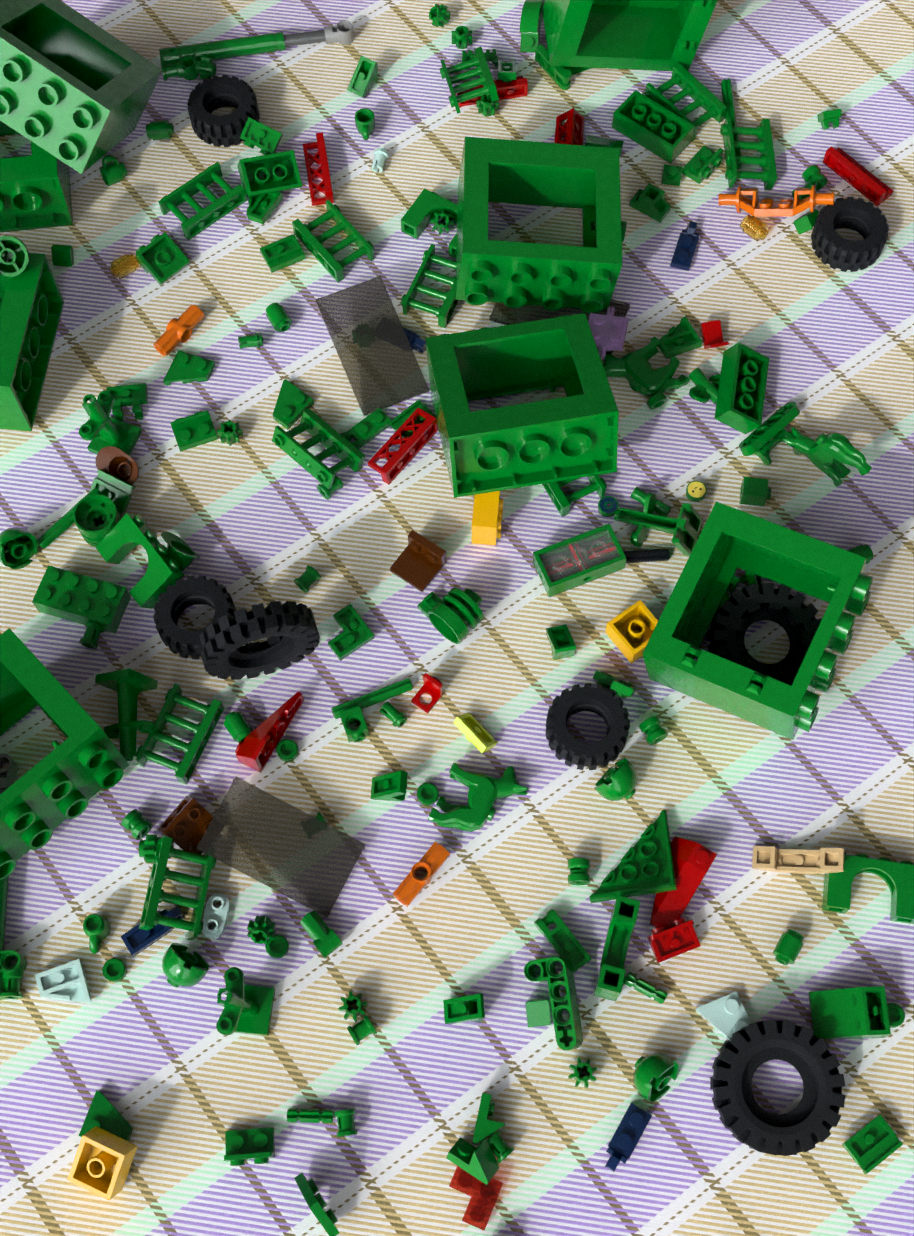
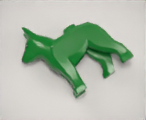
[603,336,690,397]
[783,427,872,487]
[428,763,528,832]

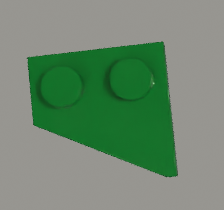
[246,192,283,225]
[658,316,702,359]
[79,1090,134,1142]

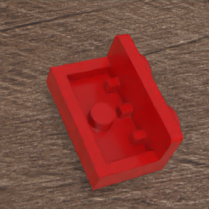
[647,917,701,963]

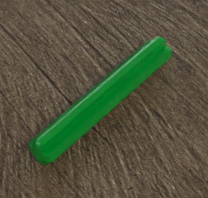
[37,488,103,549]
[331,678,413,719]

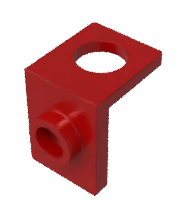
[701,320,729,349]
[411,673,443,713]

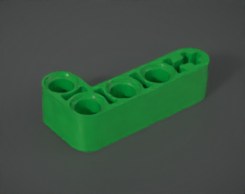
[524,957,583,1051]

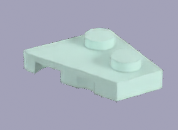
[35,959,92,1003]
[695,991,751,1040]

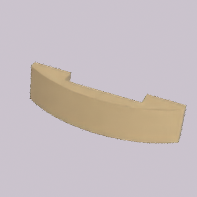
[752,846,844,874]

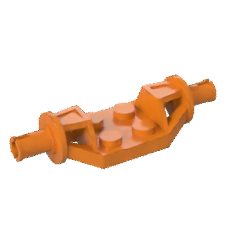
[718,185,835,217]

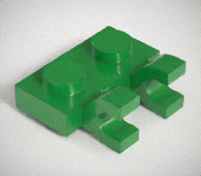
[107,383,148,421]

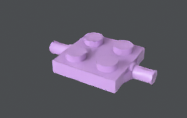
[588,306,629,360]

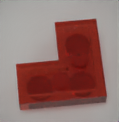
[449,1166,503,1231]

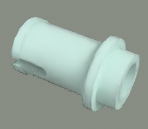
[371,148,388,173]

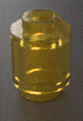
[740,214,769,241]
[109,253,139,279]

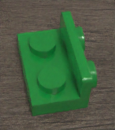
[240,117,283,155]
[682,146,723,184]
[170,410,218,452]
[224,1127,275,1166]

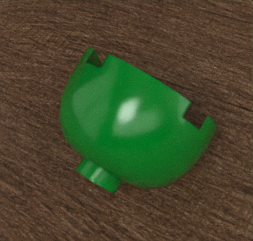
[0,236,29,277]
[0,527,39,570]
[594,758,638,801]
[162,943,209,987]
[634,1053,680,1102]

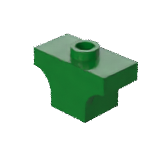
[629,183,671,223]

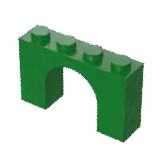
[401,189,457,259]
[95,513,184,609]
[822,852,914,924]
[593,895,640,1002]

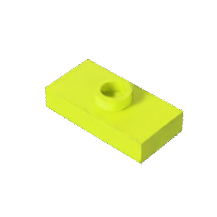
[453,712,498,753]

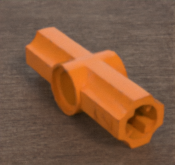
[153,305,205,356]
[393,842,450,907]

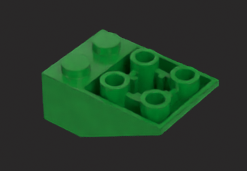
[809,986,891,1040]

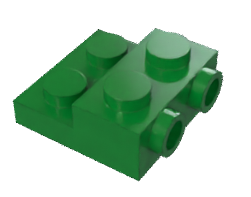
[135,232,190,286]

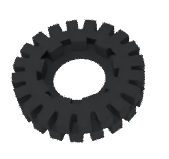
[708,583,822,689]
[198,601,320,680]
[710,1019,846,1156]

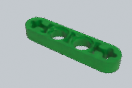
[739,402,800,456]

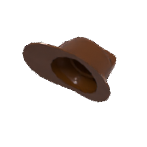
[96,446,139,485]

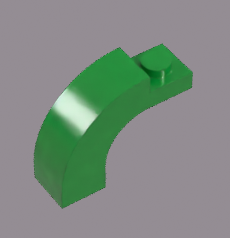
[520,0,545,53]

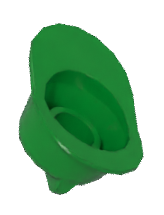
[161,531,200,571]

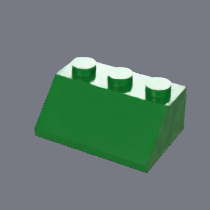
[237,150,303,197]

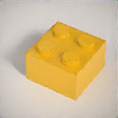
[472,491,504,545]
[605,600,658,664]
[67,1126,137,1200]

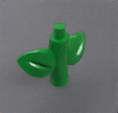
[689,367,720,405]

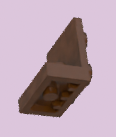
[390,530,447,592]
[157,796,224,855]

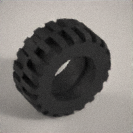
[187,75,260,147]
[811,197,889,272]
[153,575,236,659]
[546,683,630,770]

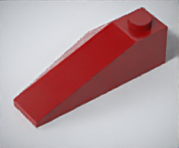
[235,692,304,773]
[650,836,717,929]

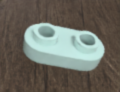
[202,893,231,940]

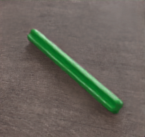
[721,79,742,169]

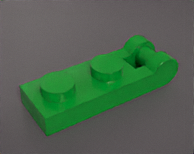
[535,44,572,90]
[498,59,516,82]
[340,408,392,449]
[534,909,592,973]

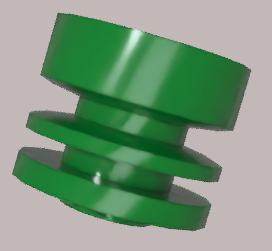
[73,494,122,547]
[428,588,484,644]

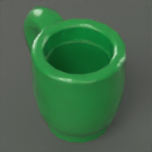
[355,108,375,140]
[100,155,127,186]
[83,913,111,954]

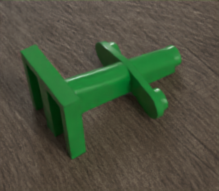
[79,391,142,455]
[614,492,703,556]
[95,668,158,761]
[216,967,275,1036]

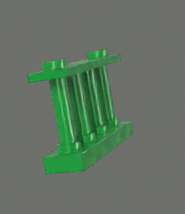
[439,47,499,114]
[645,63,727,141]
[720,116,777,190]
[158,162,247,241]
[292,199,374,282]
[401,244,459,328]
[272,408,366,489]
[542,475,607,517]
[136,683,224,785]
[139,836,217,940]

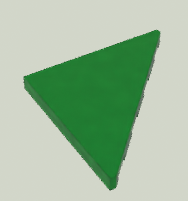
[589,810,677,903]

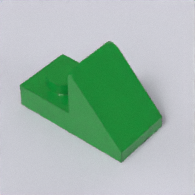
[347,55,378,98]
[546,624,576,660]
[370,771,408,801]
[443,993,485,1024]
[472,1093,505,1145]
[446,1138,499,1185]

